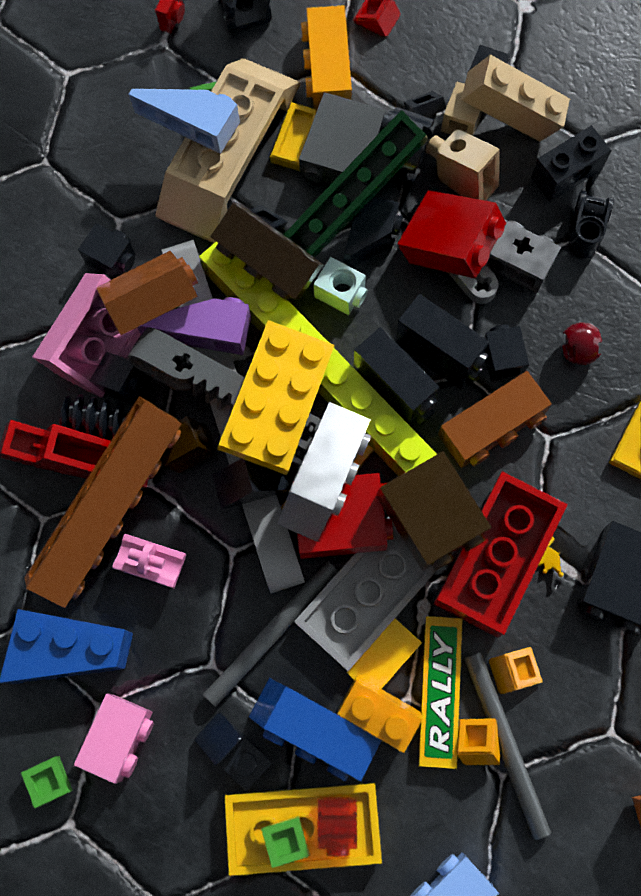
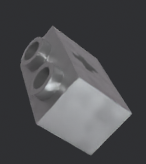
[486,219,561,293]

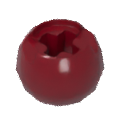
[562,322,602,365]

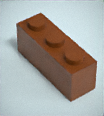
[438,371,552,468]

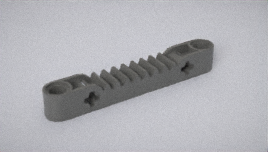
[127,327,358,462]

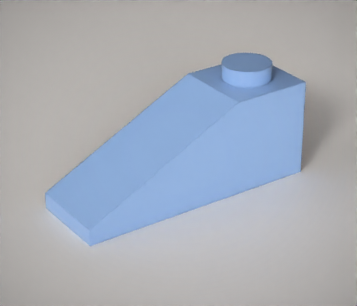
[129,89,240,154]

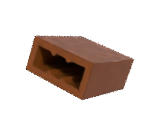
[96,251,198,335]

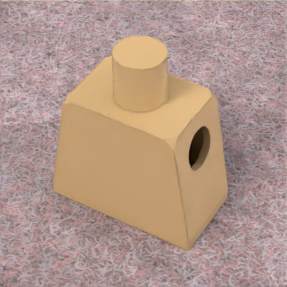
[426,130,499,201]

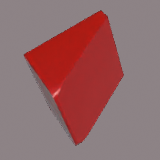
[353,0,400,36]

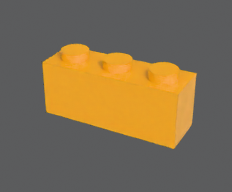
[301,5,352,110]

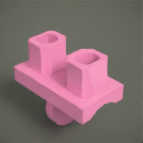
[112,534,186,589]

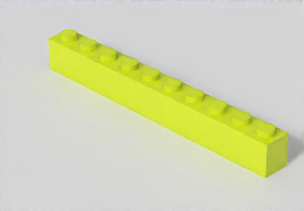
[199,242,437,476]

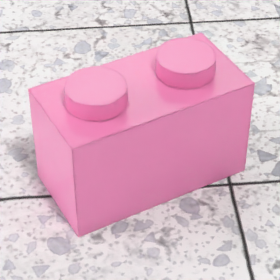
[74,694,154,784]

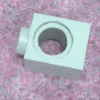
[314,257,368,315]

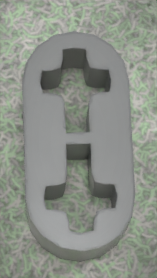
[448,265,499,304]

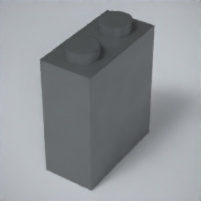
[299,92,386,184]

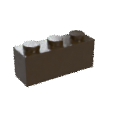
[210,202,324,301]

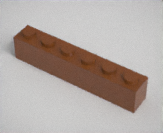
[24,396,182,608]

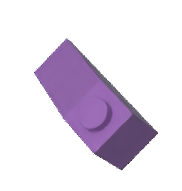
[137,297,251,355]

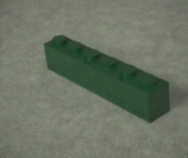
[283,110,428,258]

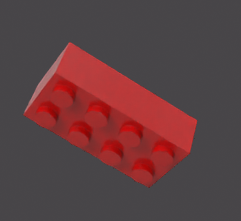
[434,471,568,638]

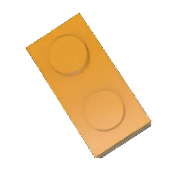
[338,676,422,753]

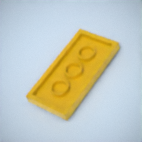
[218,320,335,475]
[225,783,382,876]

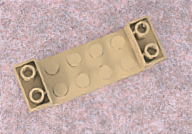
[155,58,300,243]

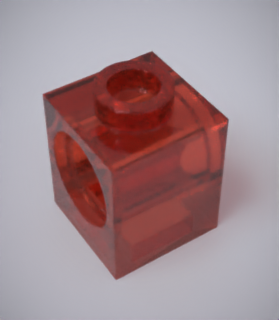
[318,797,357,857]

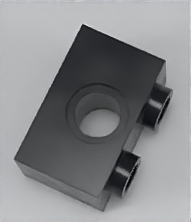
[531,125,611,202]

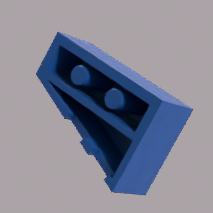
[0,609,133,685]
[249,678,382,781]

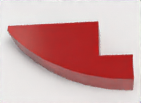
[0,420,149,488]

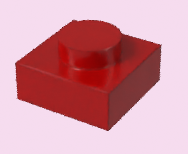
[155,0,185,33]

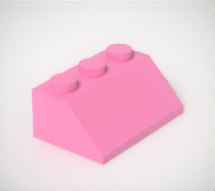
[32,273,141,398]

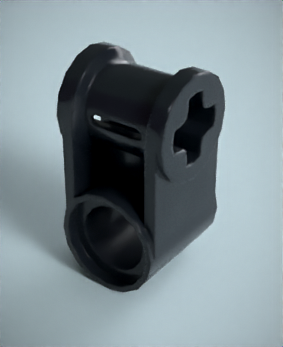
[569,190,614,258]

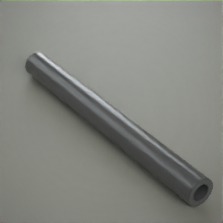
[203,561,339,707]
[464,653,551,840]

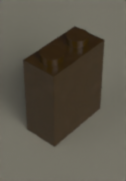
[376,451,491,571]

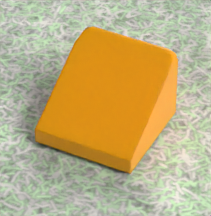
[489,647,543,694]
[457,719,500,765]

